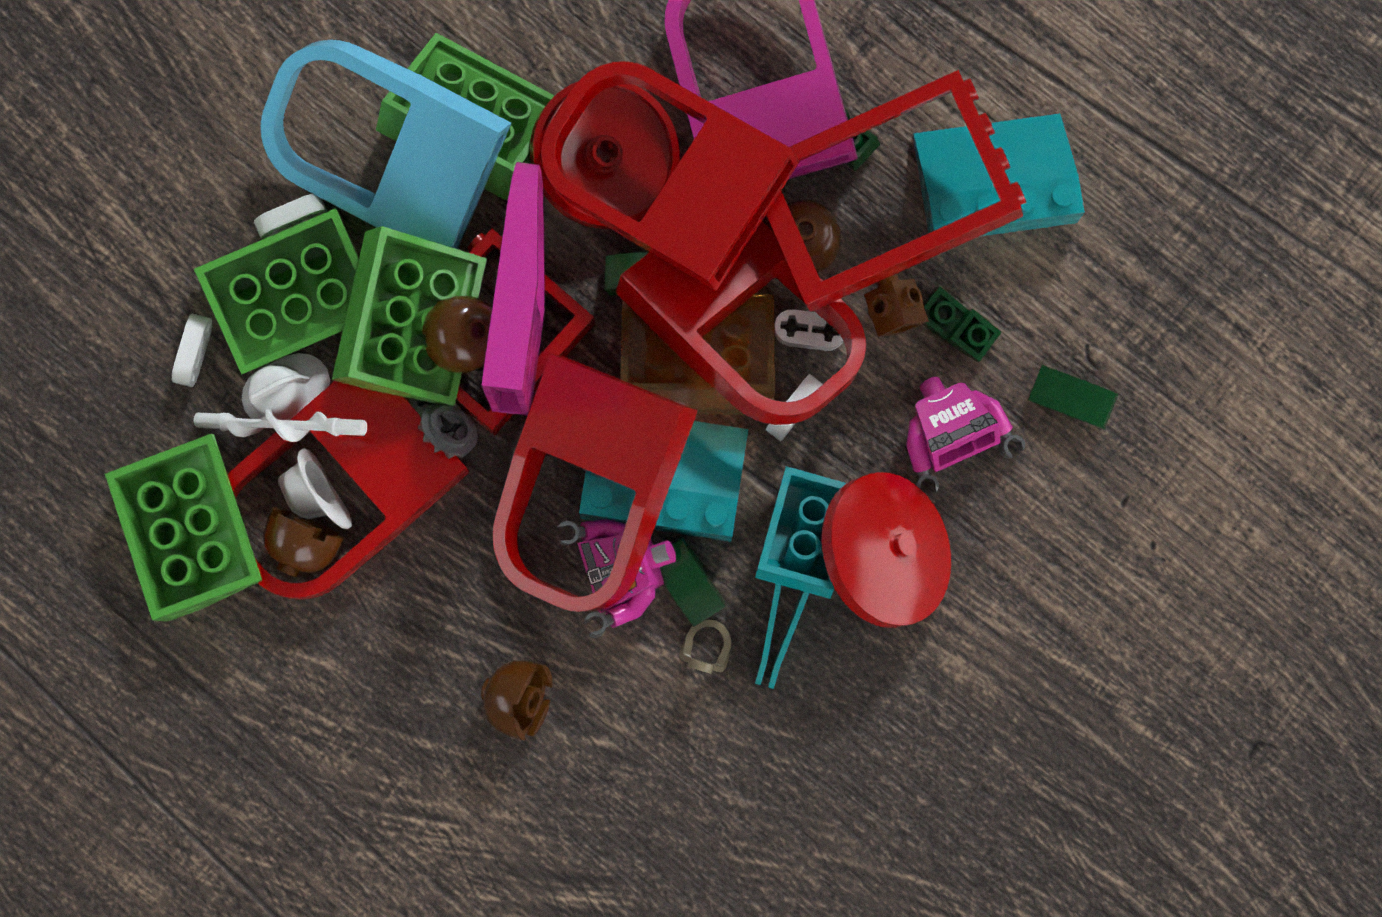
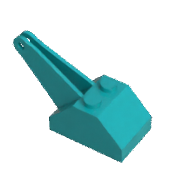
[755,466,846,689]

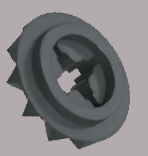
[418,404,478,459]

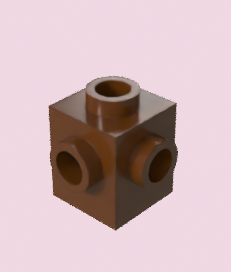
[864,275,929,337]

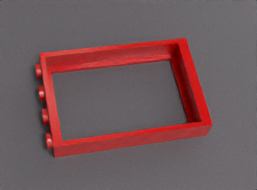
[766,70,1026,312]

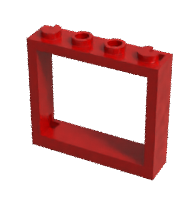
[456,228,595,436]

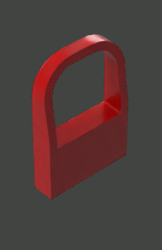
[541,61,799,291]
[616,221,866,425]
[493,354,698,612]
[228,381,470,600]

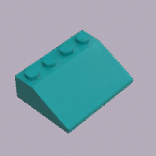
[913,113,1085,237]
[579,421,748,542]

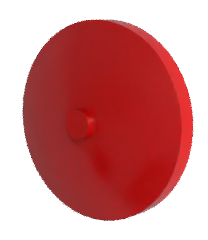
[530,82,680,229]
[822,472,951,628]

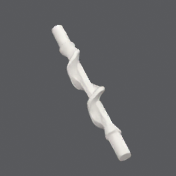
[194,409,367,442]

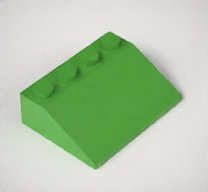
[376,33,554,201]
[194,208,359,375]
[332,226,487,407]
[105,433,262,622]

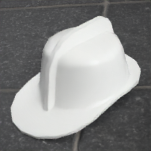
[242,353,330,420]
[278,448,352,529]

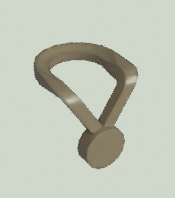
[679,619,732,674]

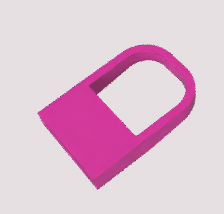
[665,0,858,179]
[481,162,545,416]

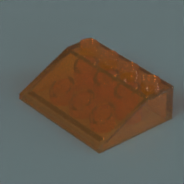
[620,294,775,415]

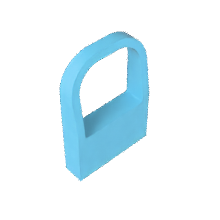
[261,40,511,250]

